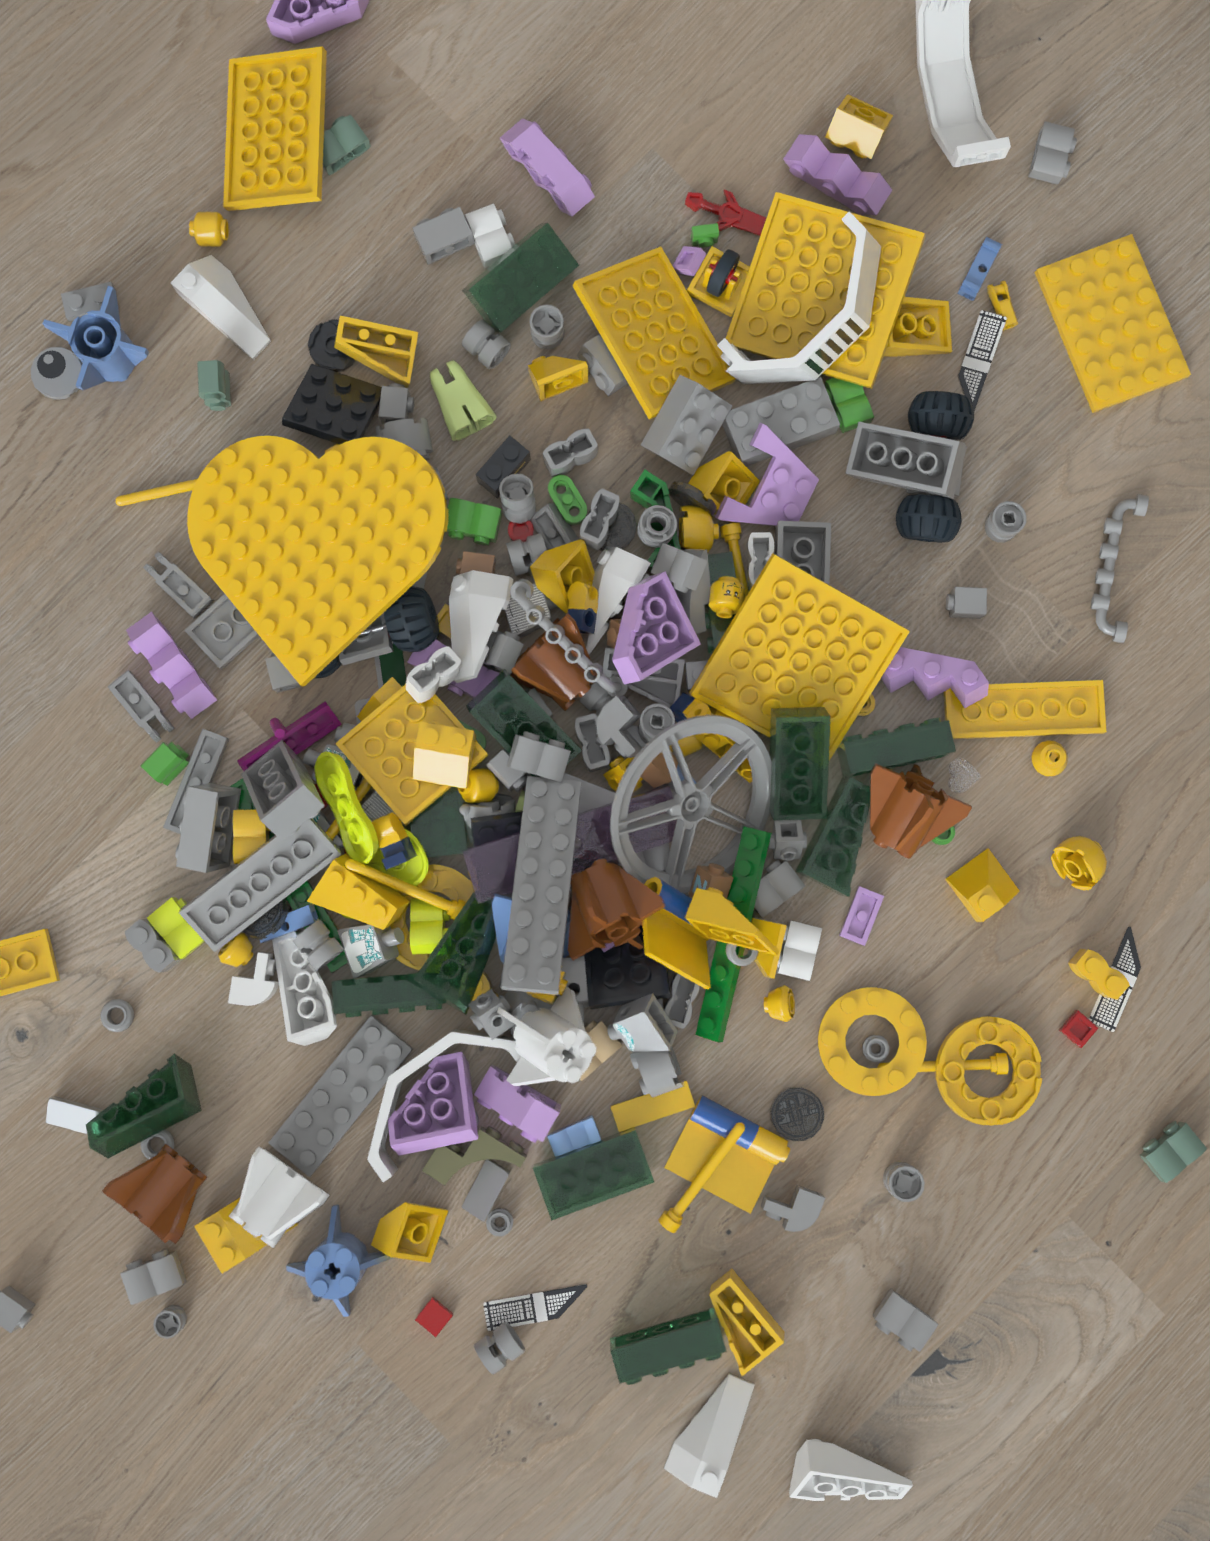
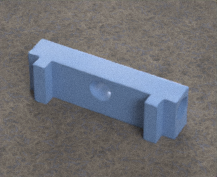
[957,237,1002,301]
[255,904,319,943]

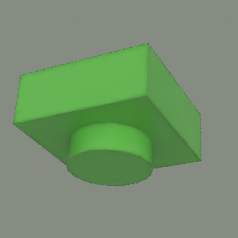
[691,223,719,248]

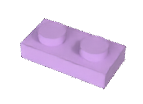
[839,886,884,946]

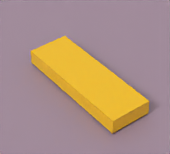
[610,1080,696,1132]

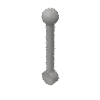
[459,804,473,843]

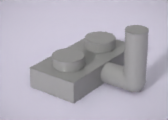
[61,282,119,322]

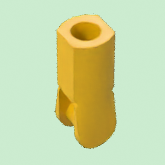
[987,281,1018,330]

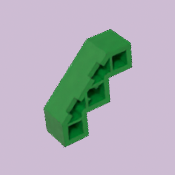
[630,469,681,575]

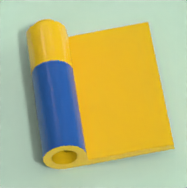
[642,877,711,990]
[664,1095,791,1214]

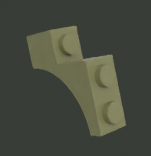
[422,1126,527,1185]

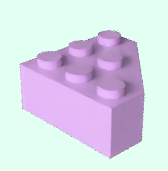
[266,0,370,44]
[612,571,701,684]
[388,1052,478,1156]
[474,1065,561,1143]

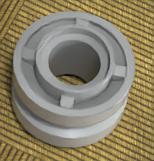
[637,505,677,548]

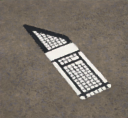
[958,310,1007,411]
[1089,927,1141,1032]
[483,1284,587,1331]

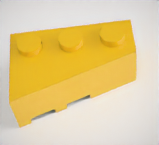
[334,315,418,388]
[307,853,410,930]
[709,1268,785,1376]

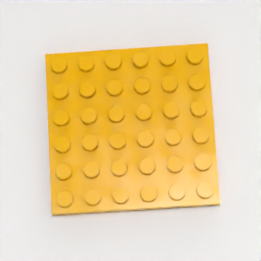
[726,192,926,389]
[689,553,910,767]

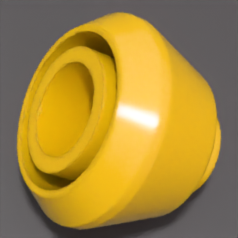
[1031,740,1068,776]
[218,932,254,967]
[764,985,795,1022]

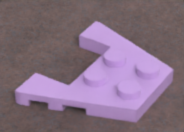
[715,423,819,526]

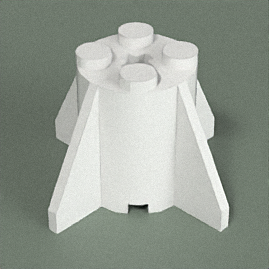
[497,987,596,1086]
[229,1147,329,1248]

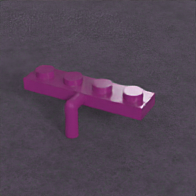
[237,701,342,771]

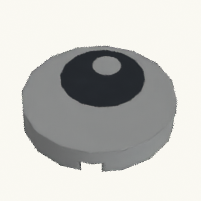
[31,347,82,400]

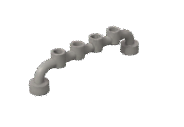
[1091,494,1149,643]
[510,579,629,697]

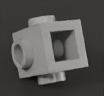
[768,819,807,861]
[468,989,515,1040]

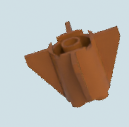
[504,613,597,711]
[870,764,972,859]
[568,859,666,960]
[102,1143,208,1244]

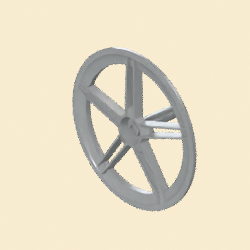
[610,715,774,893]

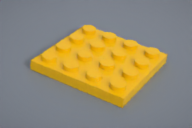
[335,684,488,825]

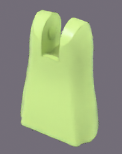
[430,360,497,441]

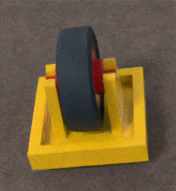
[687,246,750,318]

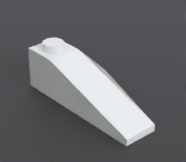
[171,255,271,360]
[581,547,651,655]
[449,570,513,683]
[272,931,337,1046]
[664,1374,754,1498]
[789,1439,913,1501]

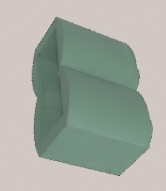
[323,115,371,175]
[197,360,231,411]
[1139,1121,1207,1183]

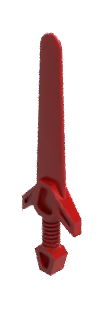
[685,190,767,236]

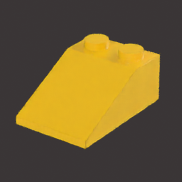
[884,297,952,357]
[685,887,779,955]
[194,1197,298,1274]

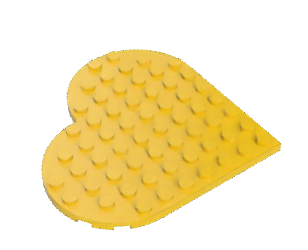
[187,436,448,687]

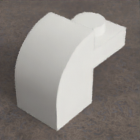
[228,952,279,1006]

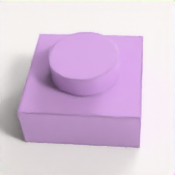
[673,246,706,276]

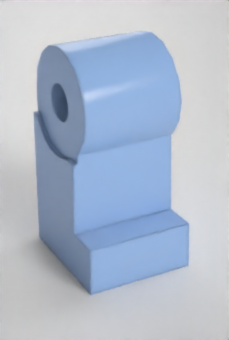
[547,1115,601,1157]

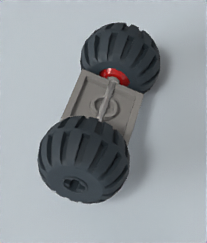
[896,391,974,543]
[314,586,439,678]

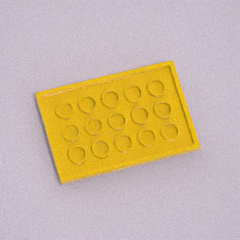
[223,46,327,211]
[1035,234,1191,413]
[572,246,736,420]

